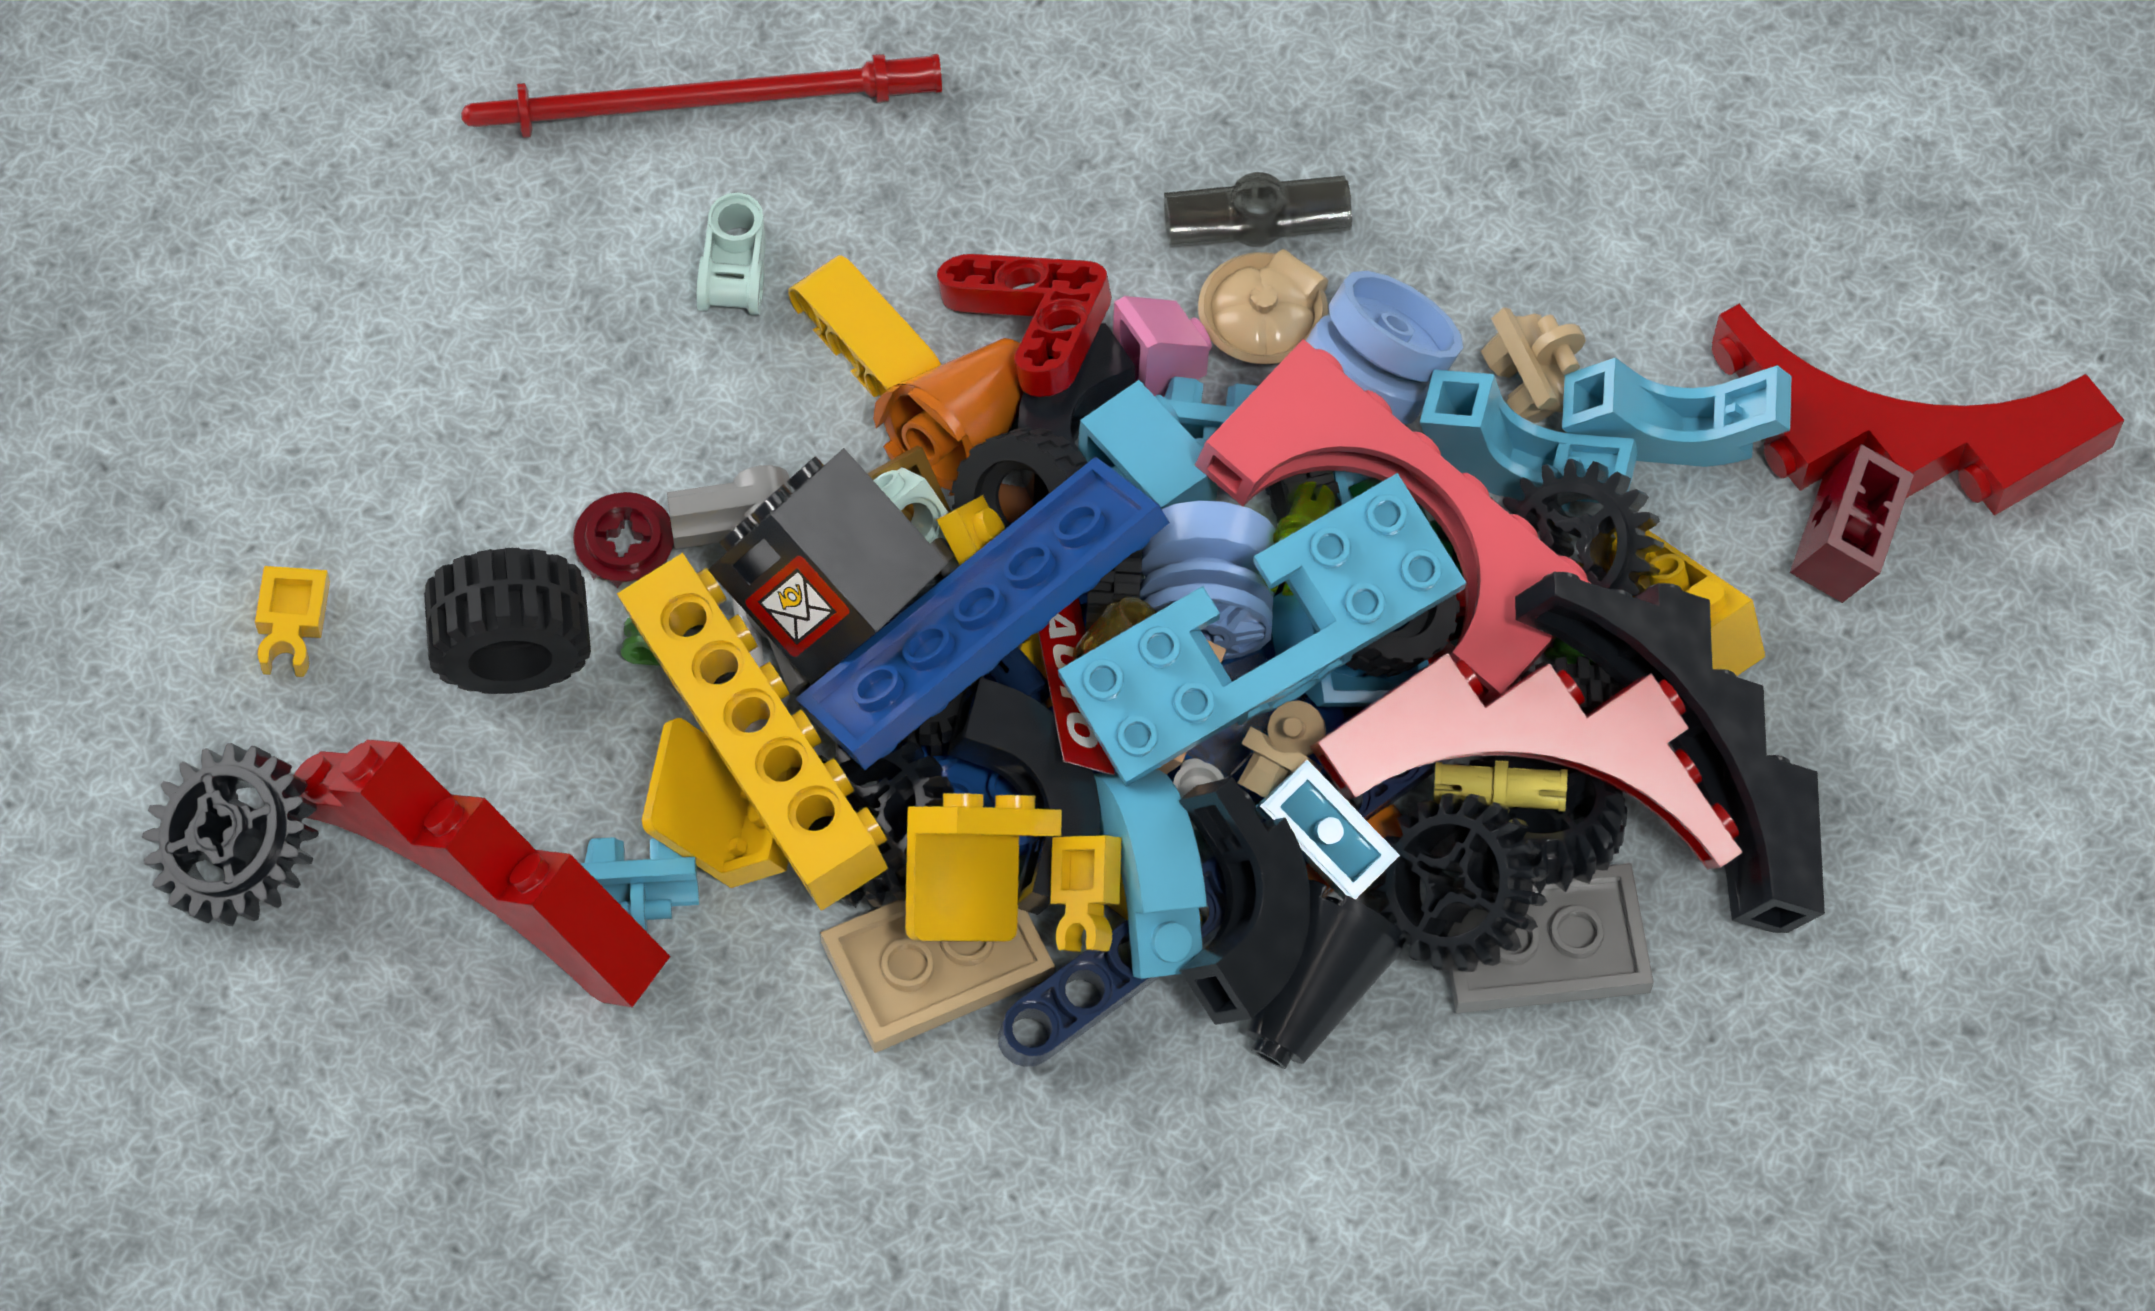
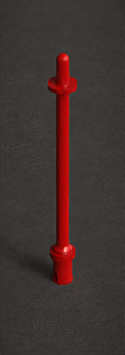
[461,54,942,138]

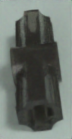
[1163,172,1352,248]

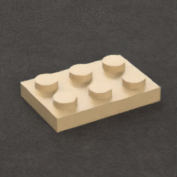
[820,900,1055,1053]

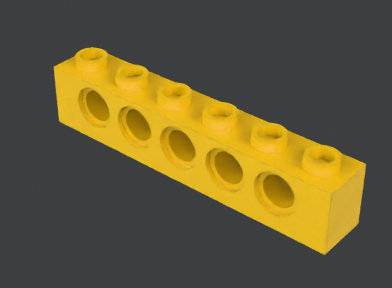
[617,553,888,911]

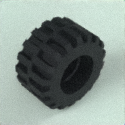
[424,548,591,694]

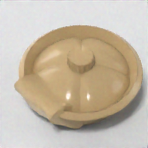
[1198,249,1328,364]

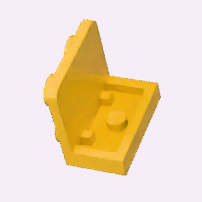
[642,718,801,888]
[905,793,1062,941]

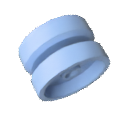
[1306,271,1463,424]

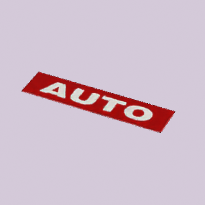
[1038,598,1115,776]

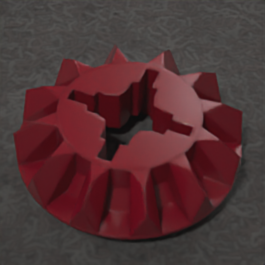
[573,492,675,588]

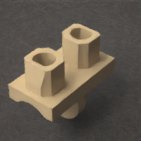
[1481,308,1586,424]
[1238,701,1326,798]

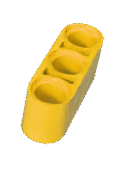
[788,255,942,398]

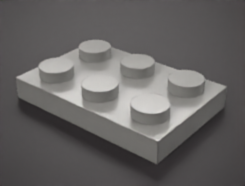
[1448,863,1654,1014]

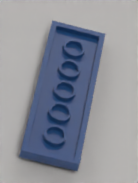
[796,456,1170,770]

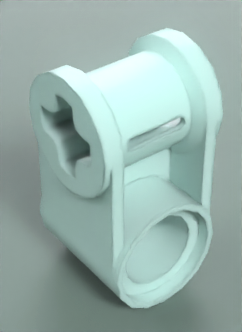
[696,193,766,315]

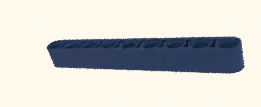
[998,759,1452,1067]

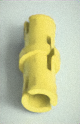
[1433,761,1568,812]

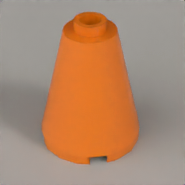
[873,338,1024,496]

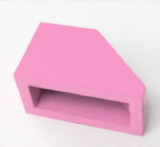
[1113,296,1212,397]

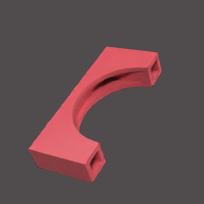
[1195,339,1590,705]

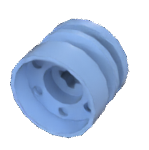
[1138,500,1276,660]

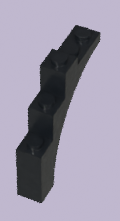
[1515,571,1825,933]

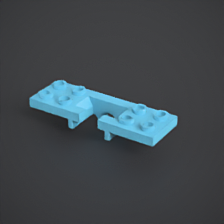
[1058,473,1466,787]

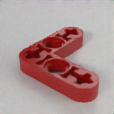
[937,254,1112,397]

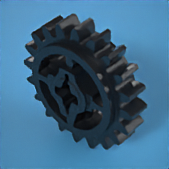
[1502,459,1664,597]
[142,743,319,926]

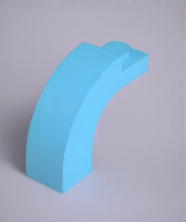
[1562,357,1792,467]
[1420,369,1638,512]
[1093,769,1207,979]

